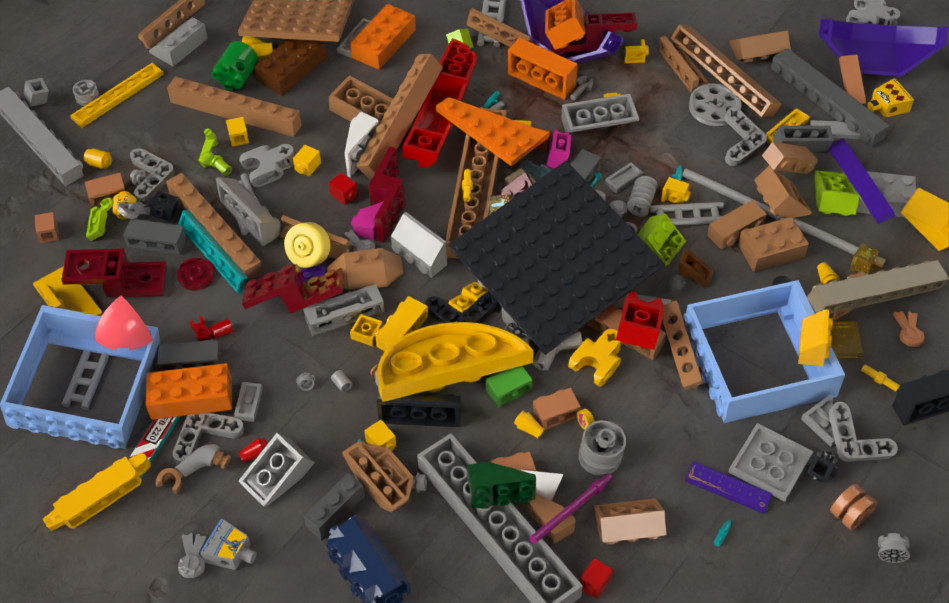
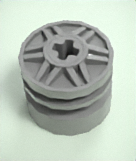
[578,420,626,476]

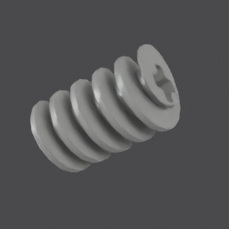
[627,176,658,217]

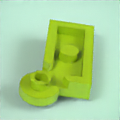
[86,198,113,241]

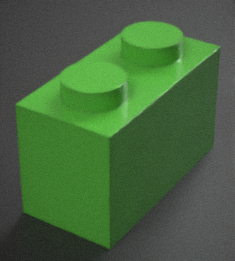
[486,366,533,408]

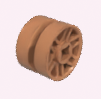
[830,484,878,531]

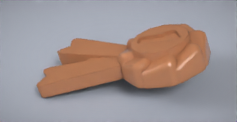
[893,311,925,347]

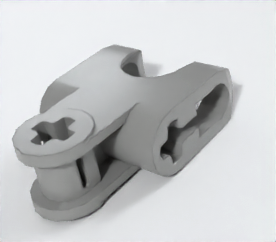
[846,0,900,26]
[239,144,294,188]

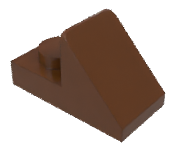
[679,248,713,287]

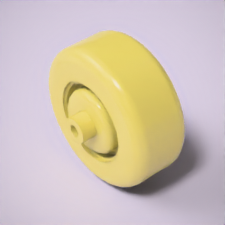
[284,222,330,268]

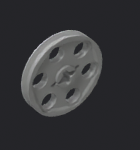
[689,83,742,126]

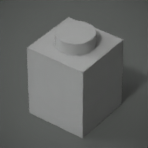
[23,78,49,107]

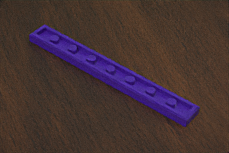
[828,138,896,224]

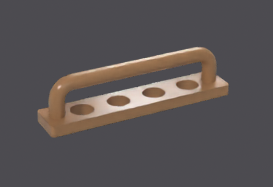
[138,0,205,49]
[662,301,703,390]

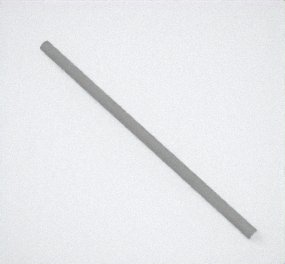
[682,168,886,268]

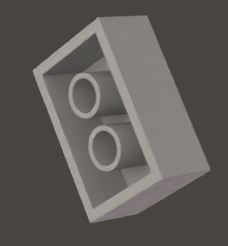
[856,171,916,218]

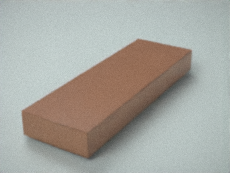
[839,55,866,105]

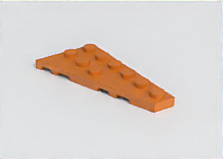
[436,97,549,166]

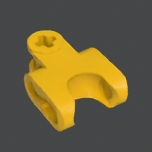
[568,329,621,387]

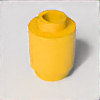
[84,148,112,169]

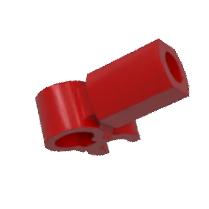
[190,316,234,341]

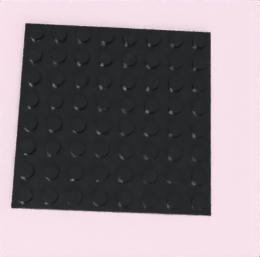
[448,160,665,355]

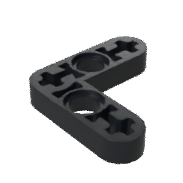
[425,294,497,324]

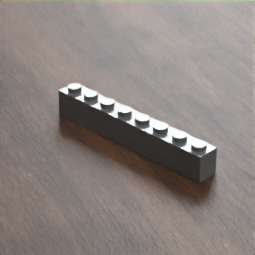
[771,48,890,147]

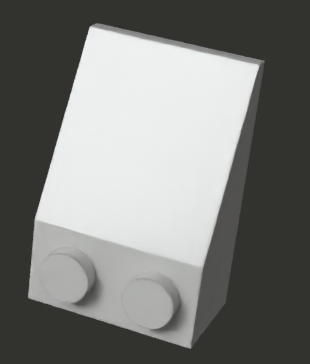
[345,112,379,178]

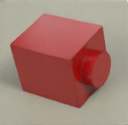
[328,173,358,205]
[580,558,613,599]

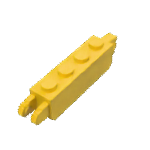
[43,453,151,531]

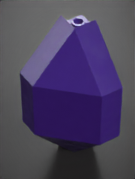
[521,0,623,64]
[819,19,949,76]

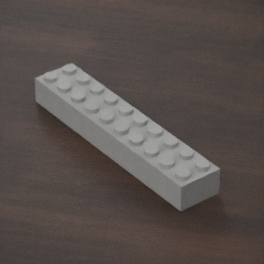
[417,433,583,603]

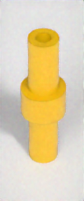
[462,169,473,202]
[861,364,900,392]

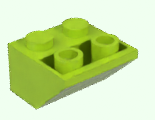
[637,213,686,266]

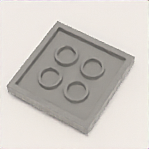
[728,423,813,502]

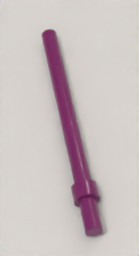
[530,474,613,544]

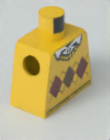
[867,78,914,117]

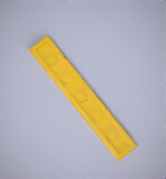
[70,63,164,128]

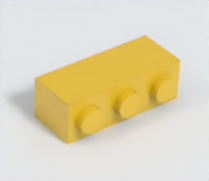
[375,296,428,351]

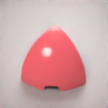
[95,296,153,350]

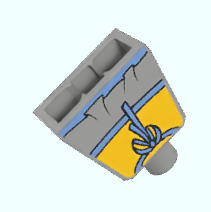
[200,519,257,570]

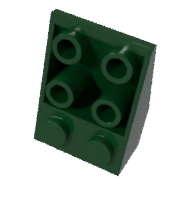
[467,462,536,509]

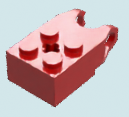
[615,291,664,350]

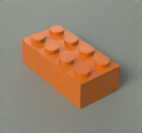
[545,0,585,50]
[350,4,416,70]
[508,38,577,100]
[146,363,232,420]

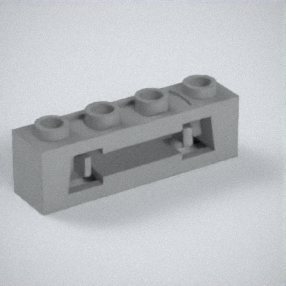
[303,284,385,336]

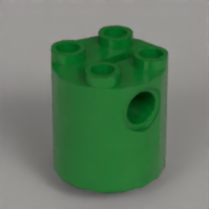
[211,41,258,91]

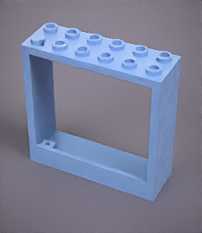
[684,280,845,423]
[0,305,161,449]

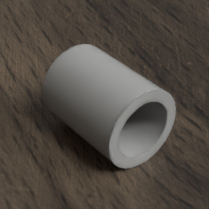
[331,370,352,392]

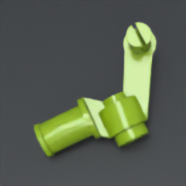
[198,128,232,176]

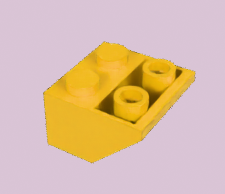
[798,310,833,366]

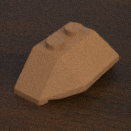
[327,248,404,292]
[342,441,414,513]

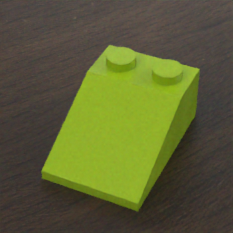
[814,170,860,216]

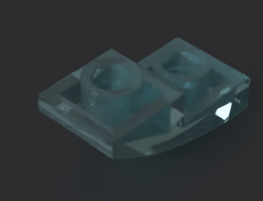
[516,158,552,181]

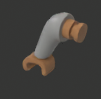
[156,444,231,494]

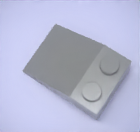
[238,433,315,507]

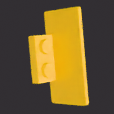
[33,266,103,316]

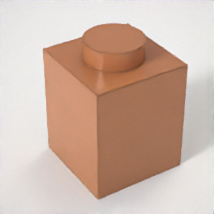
[35,212,59,244]

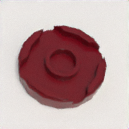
[177,257,215,291]

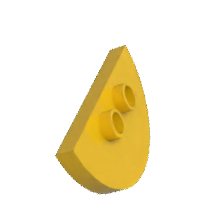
[377,322,533,402]

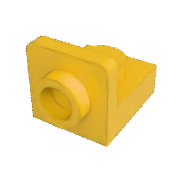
[624,39,649,64]

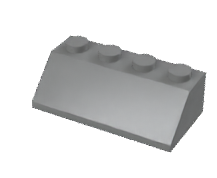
[561,94,639,132]
[216,177,281,246]

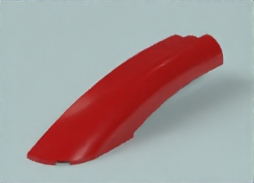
[402,38,477,168]

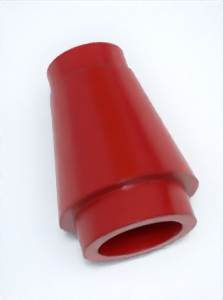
[239,438,268,463]

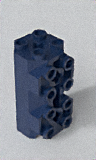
[326,515,411,603]

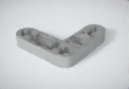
[725,107,767,166]
[130,148,175,203]
[829,402,898,462]
[173,413,245,464]

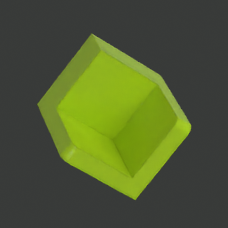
[446,29,473,49]

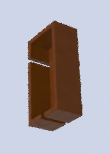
[255,39,327,96]

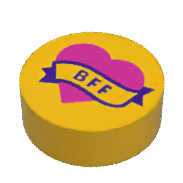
[577,409,595,430]

